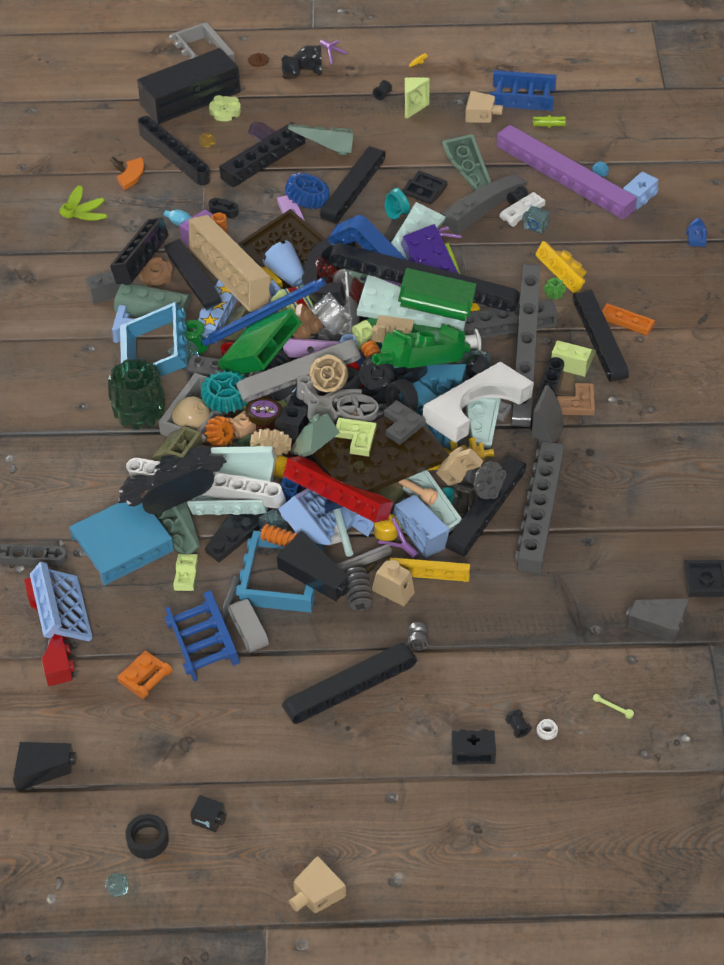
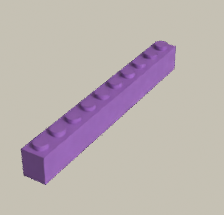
[497,125,637,220]

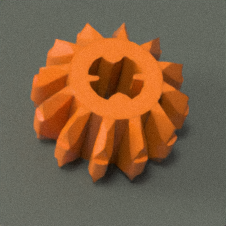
[204,416,236,447]

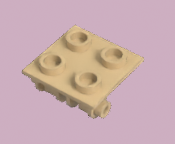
[371,315,414,343]

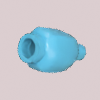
[164,209,192,227]

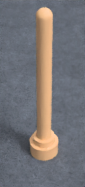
[397,479,438,506]

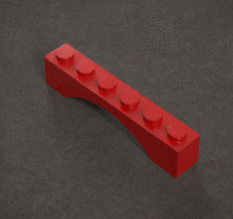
[283,456,393,523]
[24,578,75,686]

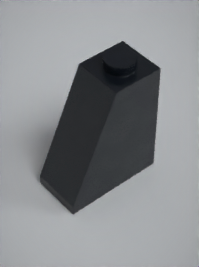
[13,742,77,791]

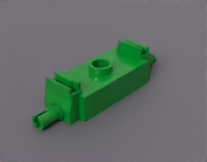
[372,324,471,368]

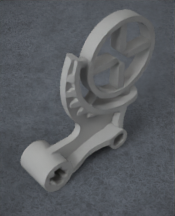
[296,375,379,422]

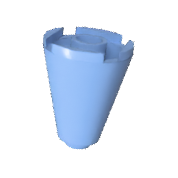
[263,241,305,287]

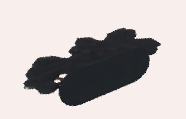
[117,445,227,514]

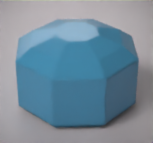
[592,161,609,178]

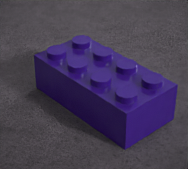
[401,224,459,274]

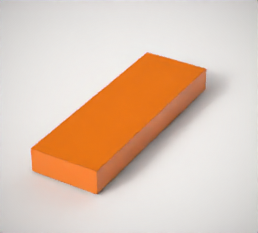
[602,303,655,336]

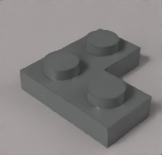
[384,400,426,445]

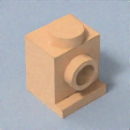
[229,411,258,441]

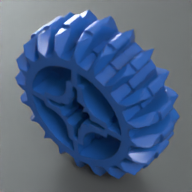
[285,172,330,210]

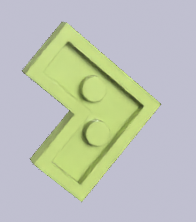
[335,418,376,456]

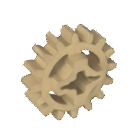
[250,429,292,456]

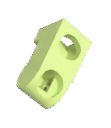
[352,320,373,350]

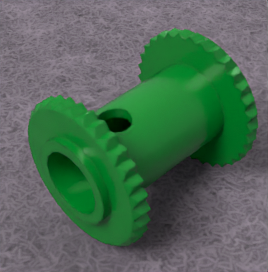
[185,320,209,356]

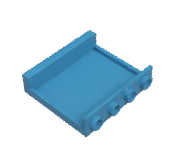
[69,503,174,586]

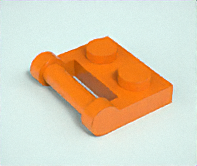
[117,650,173,699]

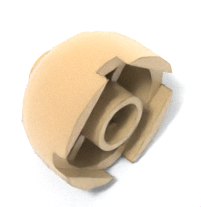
[309,354,348,393]
[172,396,210,430]

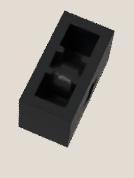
[451,729,496,765]

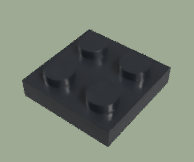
[684,560,724,597]

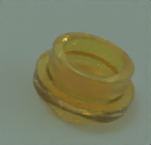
[199,133,215,148]

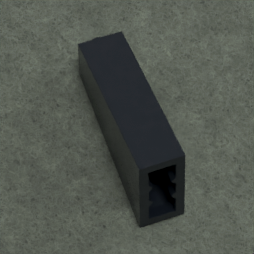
[277,531,349,602]

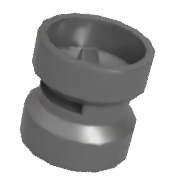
[408,622,428,651]

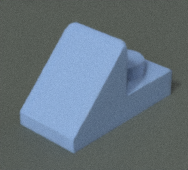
[112,305,135,343]
[340,507,374,537]

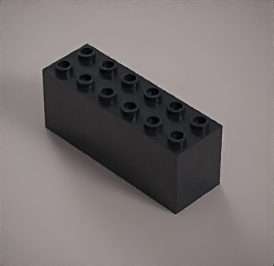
[137,48,241,124]

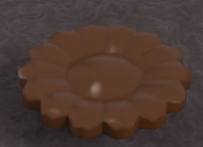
[248,53,269,67]

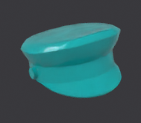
[384,188,410,220]

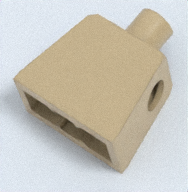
[465,91,503,123]
[372,560,415,606]
[289,856,346,913]

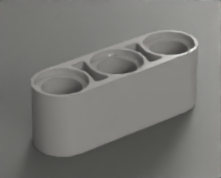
[228,599,269,653]

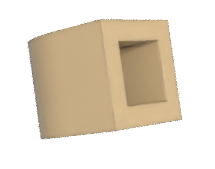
[436,447,483,486]

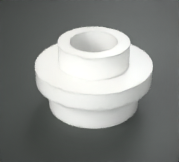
[536,719,558,740]

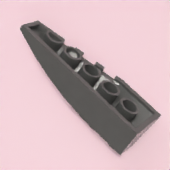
[440,174,527,235]

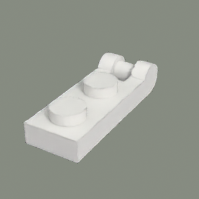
[500,192,545,227]

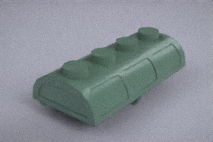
[114,283,192,326]

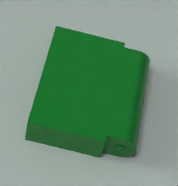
[398,268,476,321]
[218,309,302,374]

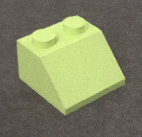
[551,340,596,377]

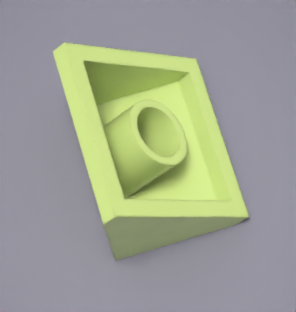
[405,78,430,118]

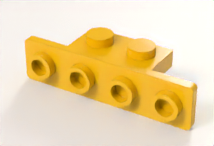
[535,241,587,293]

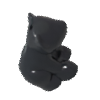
[281,45,322,79]

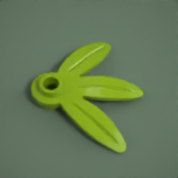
[59,185,108,221]

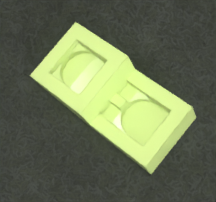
[173,554,198,591]

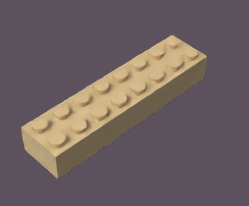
[189,215,271,312]

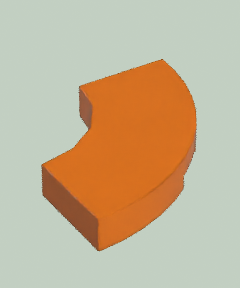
[117,157,144,190]

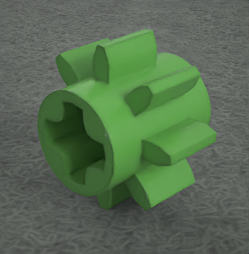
[544,278,566,300]

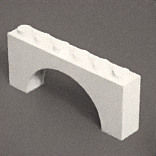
[422,362,534,442]

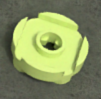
[209,95,241,121]

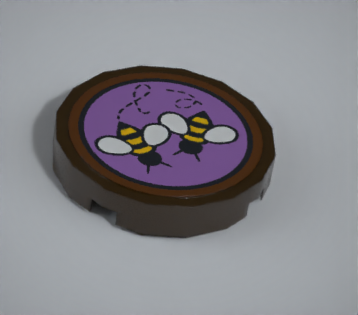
[245,397,283,426]

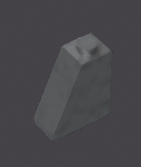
[626,599,689,643]

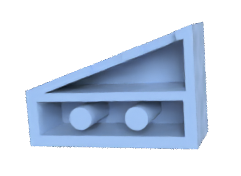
[393,495,450,559]

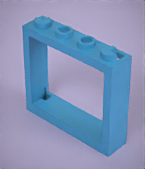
[120,302,188,389]
[236,531,324,613]

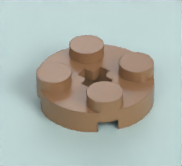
[139,257,173,287]

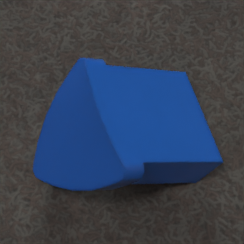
[686,218,707,247]

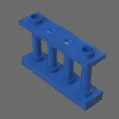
[490,70,557,111]
[164,590,240,681]

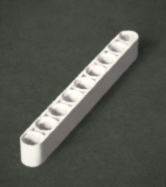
[126,458,286,508]

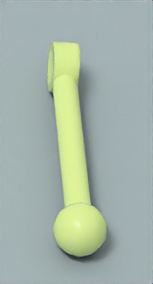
[593,694,634,719]

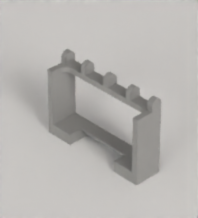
[169,22,235,63]
[159,373,237,442]

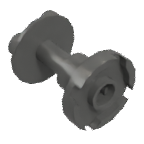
[449,461,506,499]

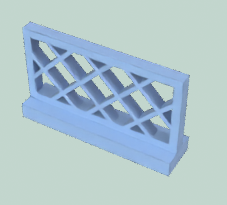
[30,562,93,642]

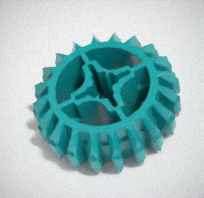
[200,369,247,414]

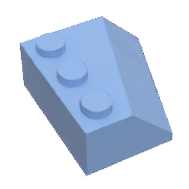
[278,489,337,545]

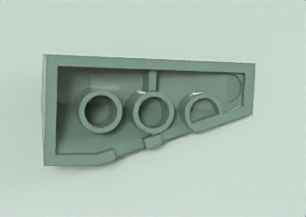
[288,124,353,155]
[442,134,491,191]
[289,413,340,457]
[154,502,200,554]

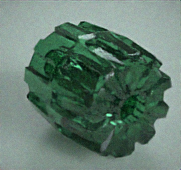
[108,358,165,430]

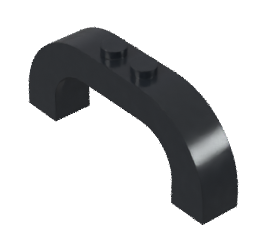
[302,238,356,308]

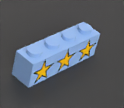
[193,280,238,343]

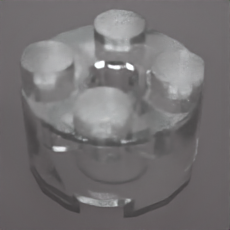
[310,292,353,336]

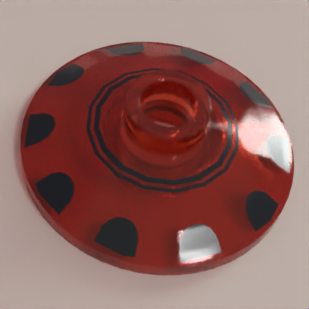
[316,255,337,283]

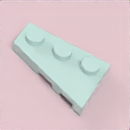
[466,398,501,449]

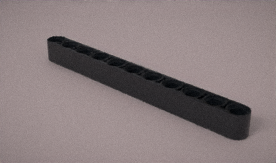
[329,243,520,312]

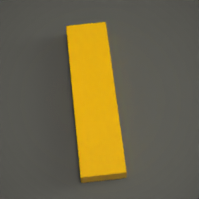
[390,558,470,582]

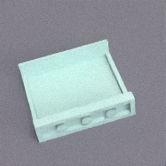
[187,446,277,515]

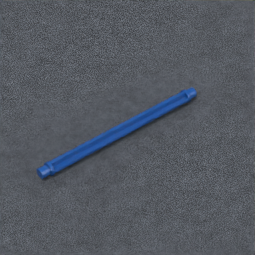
[202,278,326,346]

